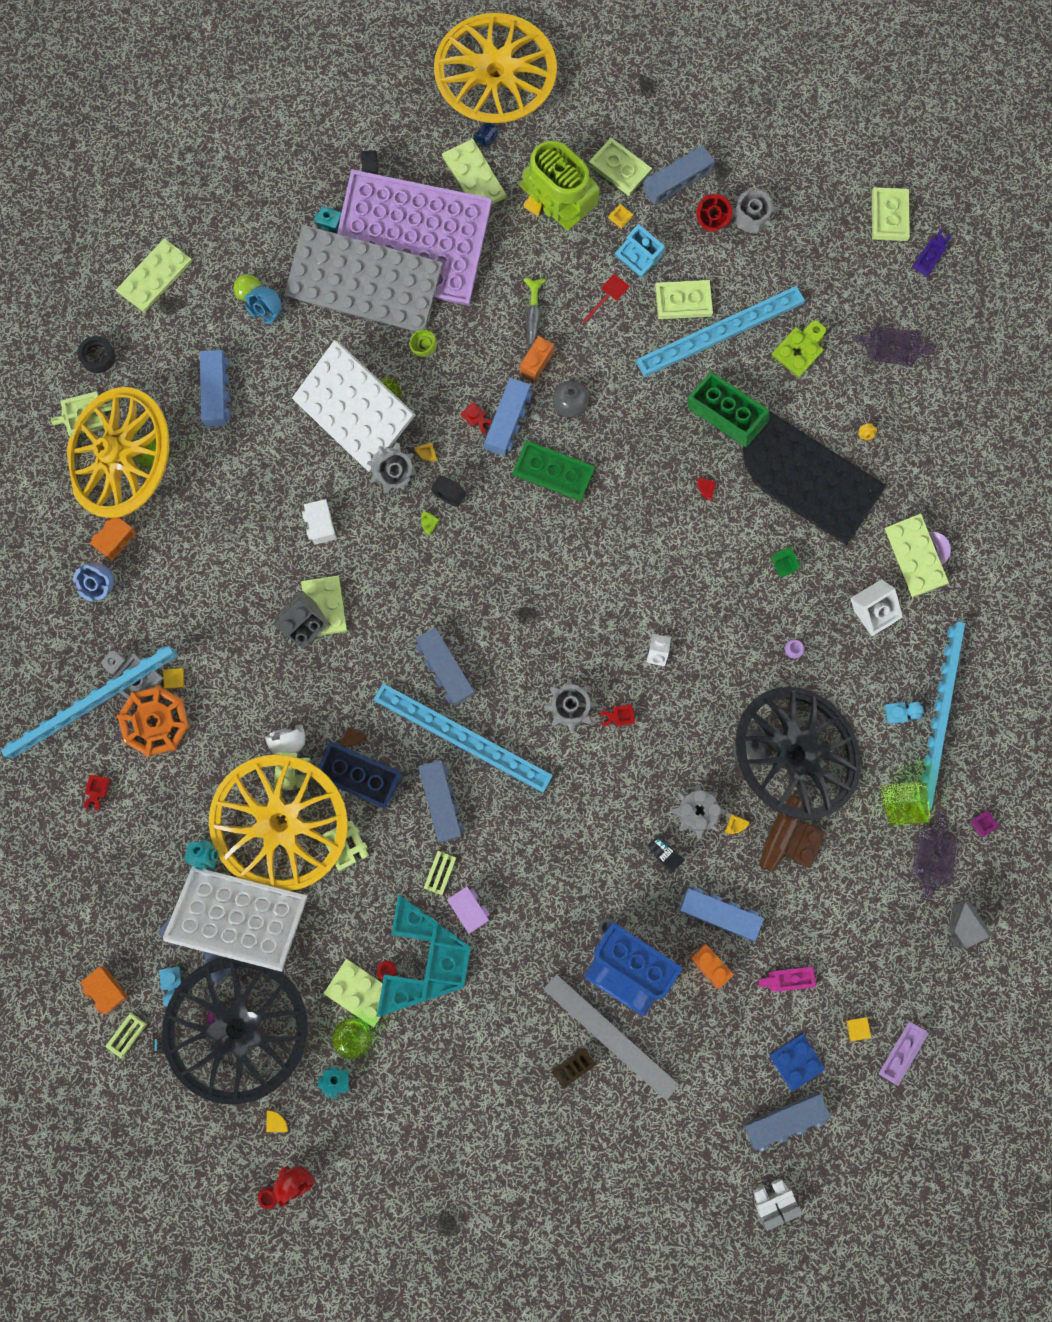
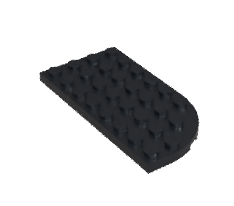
[742,412,886,545]

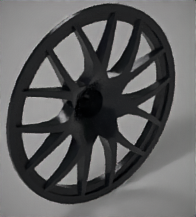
[735,687,861,819]
[162,957,308,1105]

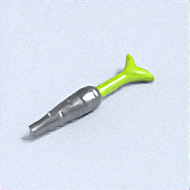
[523,278,546,347]

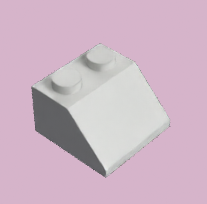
[850,579,903,636]

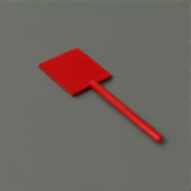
[583,274,630,323]

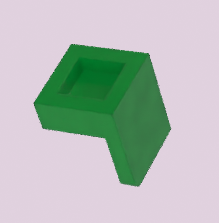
[770,547,800,578]

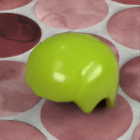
[233,274,261,302]
[409,329,437,358]

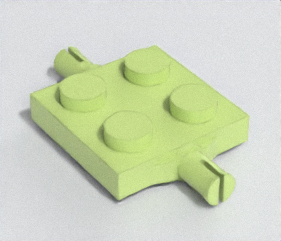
[51,391,112,436]

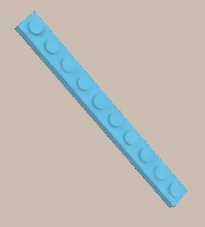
[636,286,805,377]
[917,622,965,811]
[1,646,179,759]
[373,683,553,793]

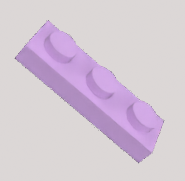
[879,1022,929,1086]

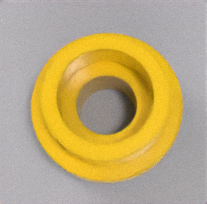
[859,424,877,440]

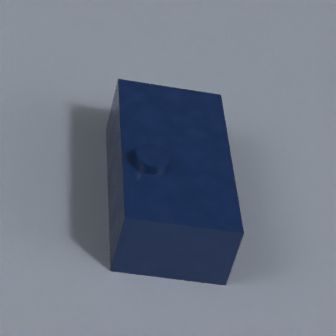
[318,741,404,809]

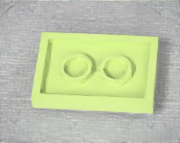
[588,138,652,196]
[872,187,910,241]
[655,280,713,319]
[301,575,347,636]
[323,959,382,1028]

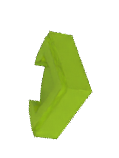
[421,510,440,536]

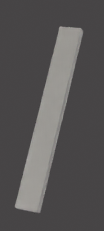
[543,974,679,1101]

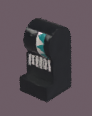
[647,835,685,874]

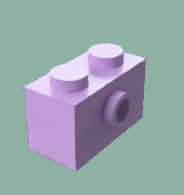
[447,887,490,934]

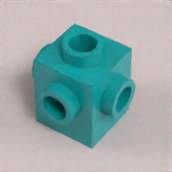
[314,206,342,234]
[184,840,219,870]
[318,1066,349,1098]

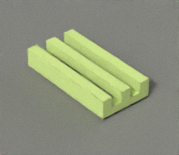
[424,851,456,895]
[105,1012,148,1059]

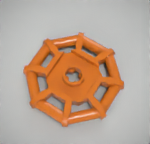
[116,684,191,758]

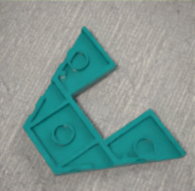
[377,894,470,1017]

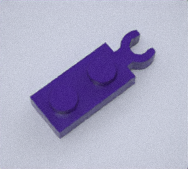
[912,230,951,277]

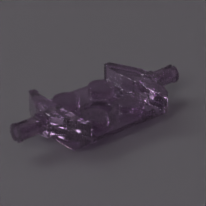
[853,323,936,367]
[910,814,958,901]

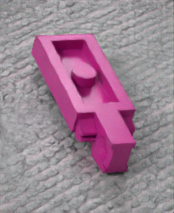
[758,967,816,992]

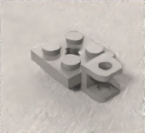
[101,651,164,708]

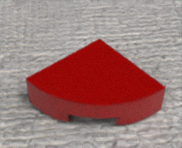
[697,477,716,501]

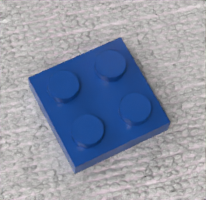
[769,1034,826,1092]

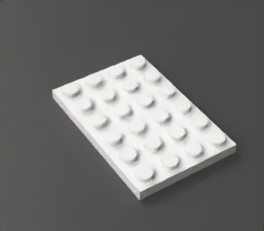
[292,340,415,472]
[163,866,307,972]

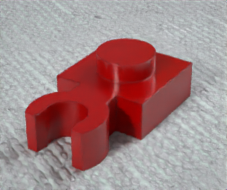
[460,402,492,434]
[600,704,635,727]
[84,775,111,811]

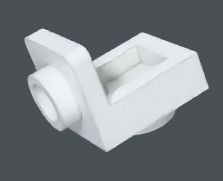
[647,633,671,666]

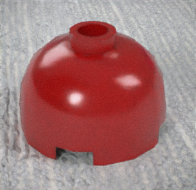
[696,193,732,231]
[273,1166,316,1208]

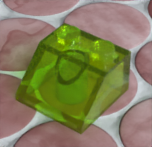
[880,781,931,826]

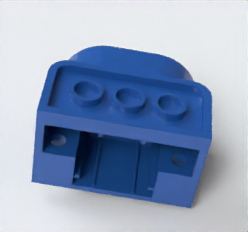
[584,922,683,1016]

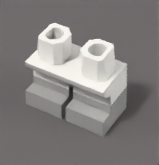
[753,1179,803,1231]

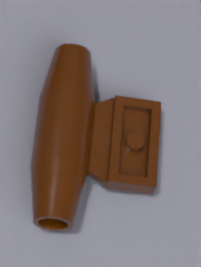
[759,794,826,873]

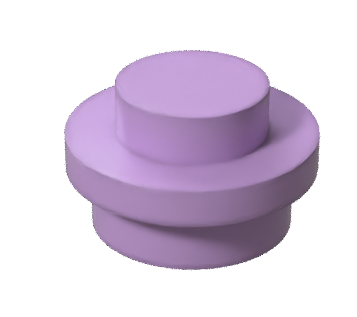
[785,640,804,659]

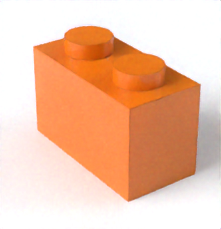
[520,336,554,382]
[90,517,136,561]
[689,944,734,989]
[80,966,129,1014]

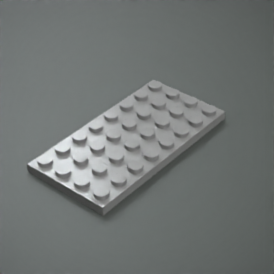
[284,225,443,332]

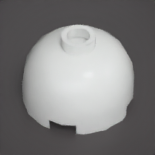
[265,725,306,755]

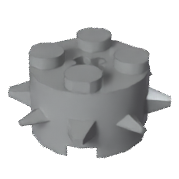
[732,188,778,234]
[367,443,416,493]
[544,679,597,732]
[671,784,726,839]

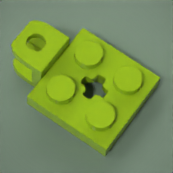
[771,320,826,378]

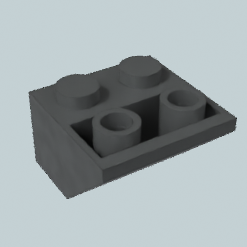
[273,590,329,649]

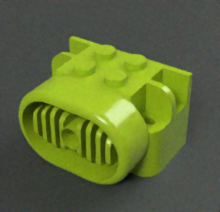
[518,141,599,231]

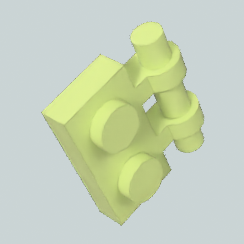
[323,821,369,871]

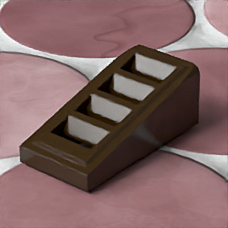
[551,1047,597,1089]

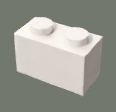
[302,499,336,545]

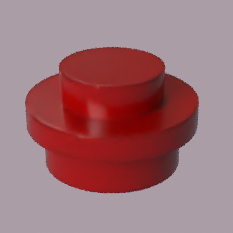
[377,961,397,980]
[258,1187,277,1209]

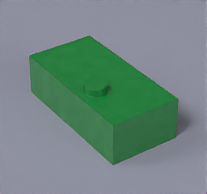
[687,371,770,447]

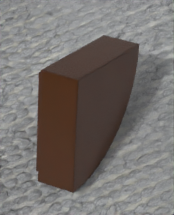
[339,727,366,747]

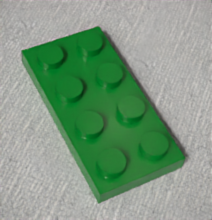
[512,440,595,502]

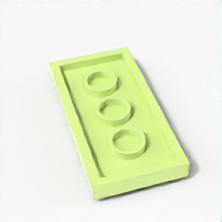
[442,139,506,204]
[116,239,192,313]
[885,514,949,597]

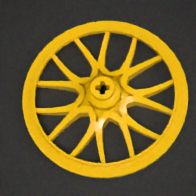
[434,13,557,123]
[67,387,169,518]
[209,755,348,891]

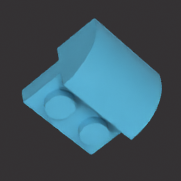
[615,224,665,278]

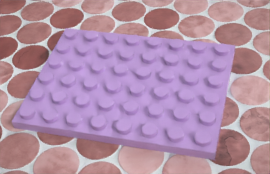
[337,169,492,306]

